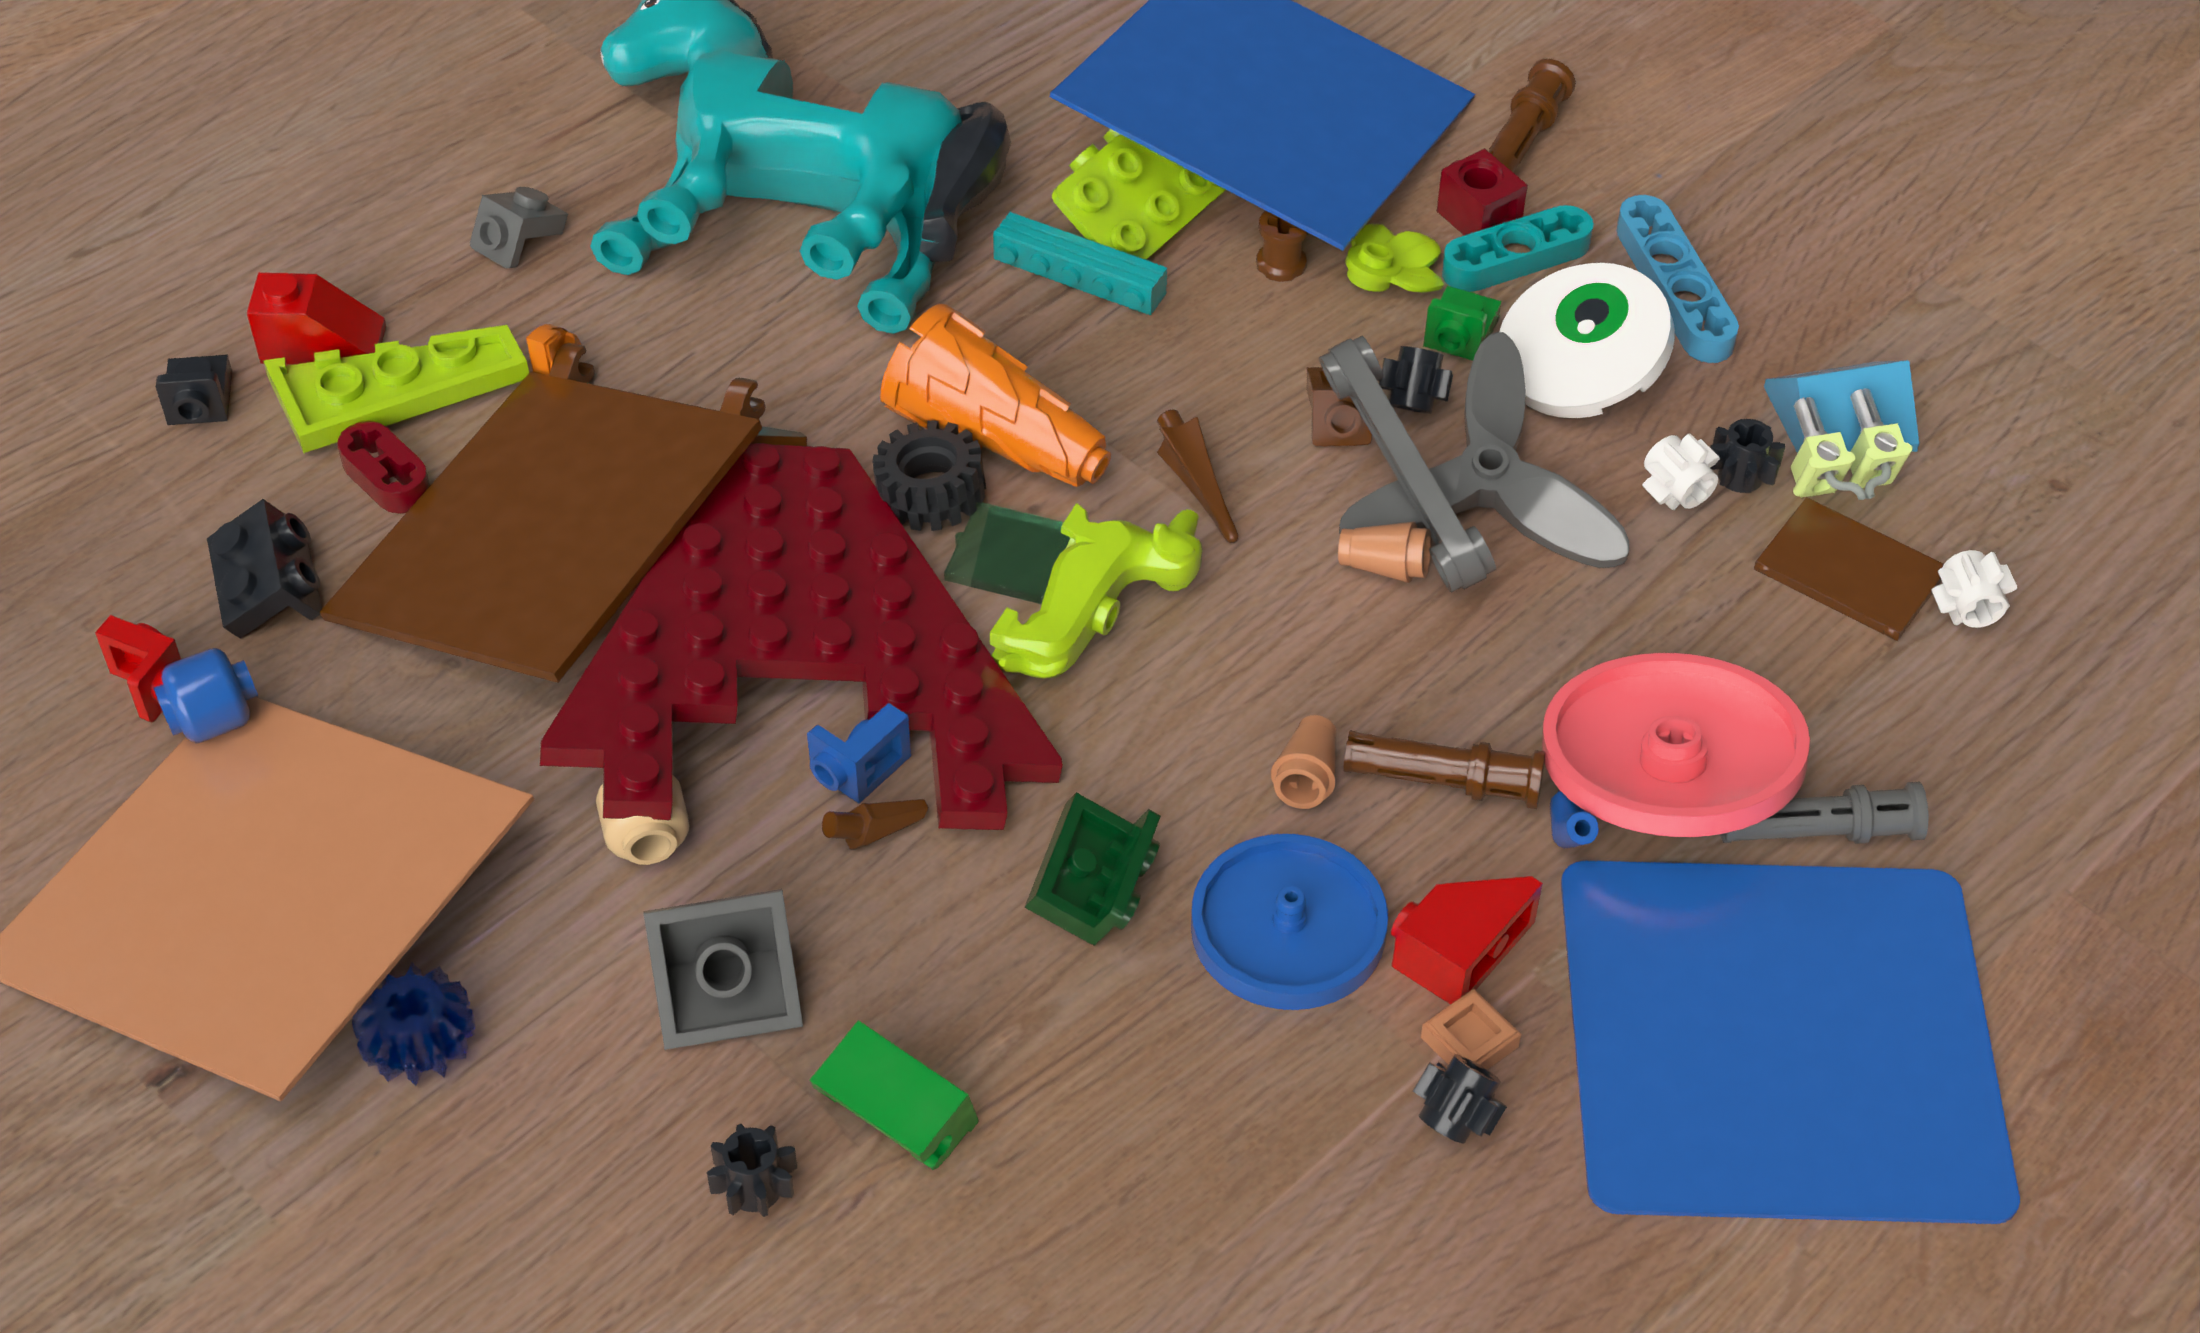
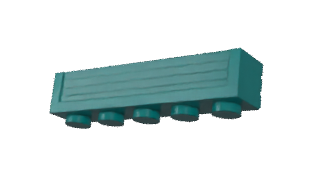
[993,212,1167,316]

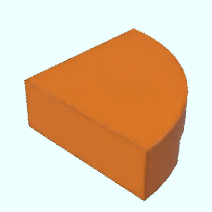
[526,324,581,375]

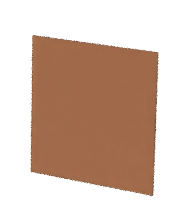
[0,697,535,1102]

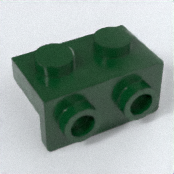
[1024,792,1161,946]

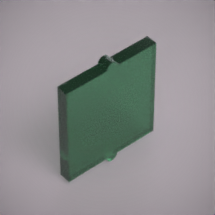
[944,502,1070,605]

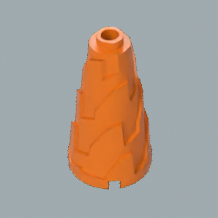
[880,304,1111,487]

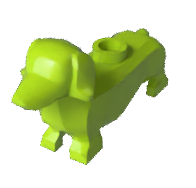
[990,503,1202,679]

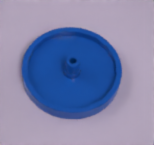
[1191,834,1388,1010]

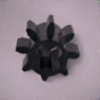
[1379,346,1453,414]
[1710,419,1785,493]
[1413,1054,1507,1144]
[706,1123,797,1217]

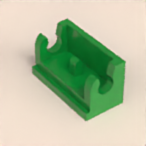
[809,1020,979,1170]

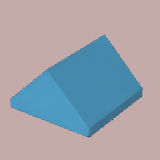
[1764,360,1919,453]

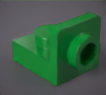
[1423,286,1502,361]

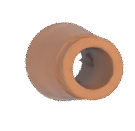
[1338,522,1432,583]
[1271,715,1337,809]

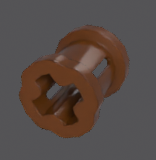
[1256,211,1308,282]

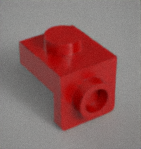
[95,615,181,723]

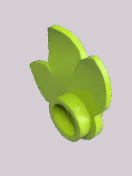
[1345,223,1444,292]

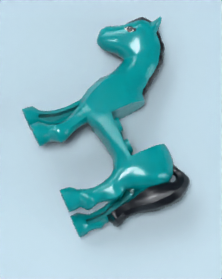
[590,0,1011,334]

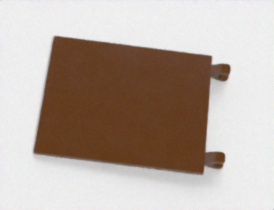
[320,343,766,683]

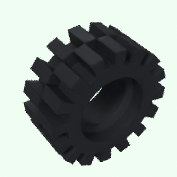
[872,421,986,531]

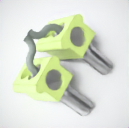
[1791,389,1912,500]

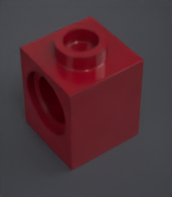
[1436,148,1528,236]

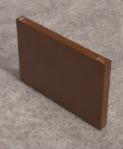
[1754,497,1944,641]

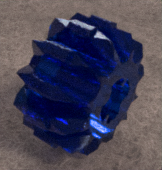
[352,962,476,1086]

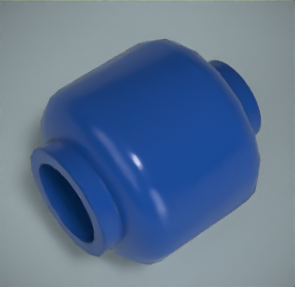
[153,648,258,743]

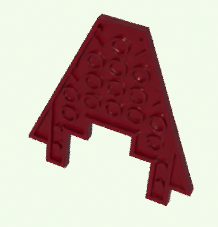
[540,443,1063,830]

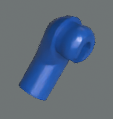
[1550,791,1599,848]

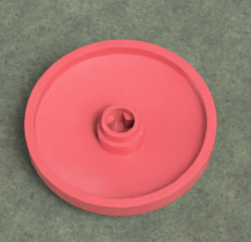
[1542,653,1810,837]

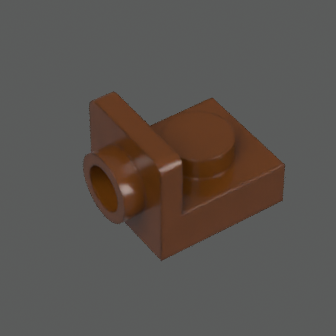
[1307,367,1372,447]

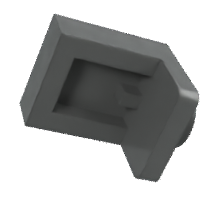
[470,187,568,269]

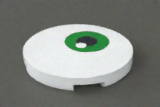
[1499,263,1675,418]

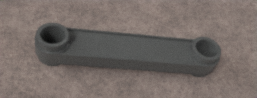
[1319,336,1496,592]

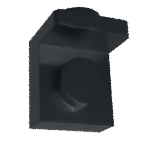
[156,355,232,425]

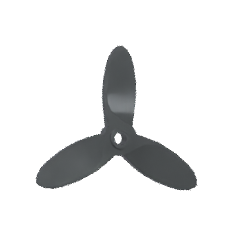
[1339,331,1629,568]

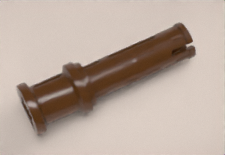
[1489,59,1576,172]
[1343,730,1545,809]

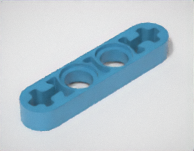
[1616,195,1739,363]

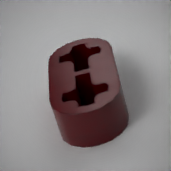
[338,421,430,514]

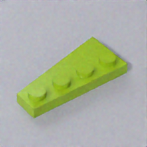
[263,325,529,453]

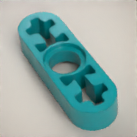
[1442,205,1593,292]

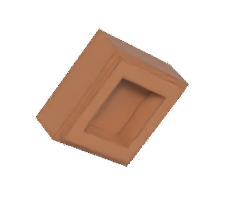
[1421,989,1521,1070]

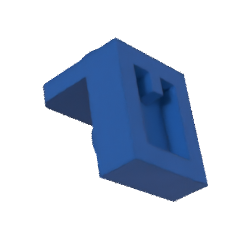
[807,703,911,804]

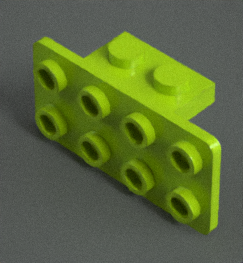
[1052,129,1226,260]

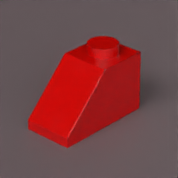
[247,272,386,365]
[1391,876,1543,1005]

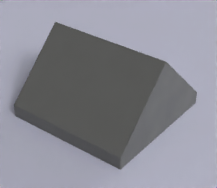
[643,889,803,1050]

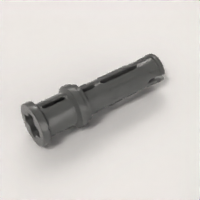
[1720,781,1929,844]

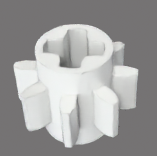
[1642,433,1720,510]
[1931,550,2017,628]

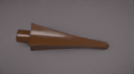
[1157,409,1238,543]

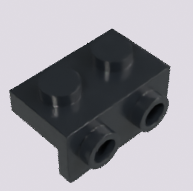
[207,499,322,639]

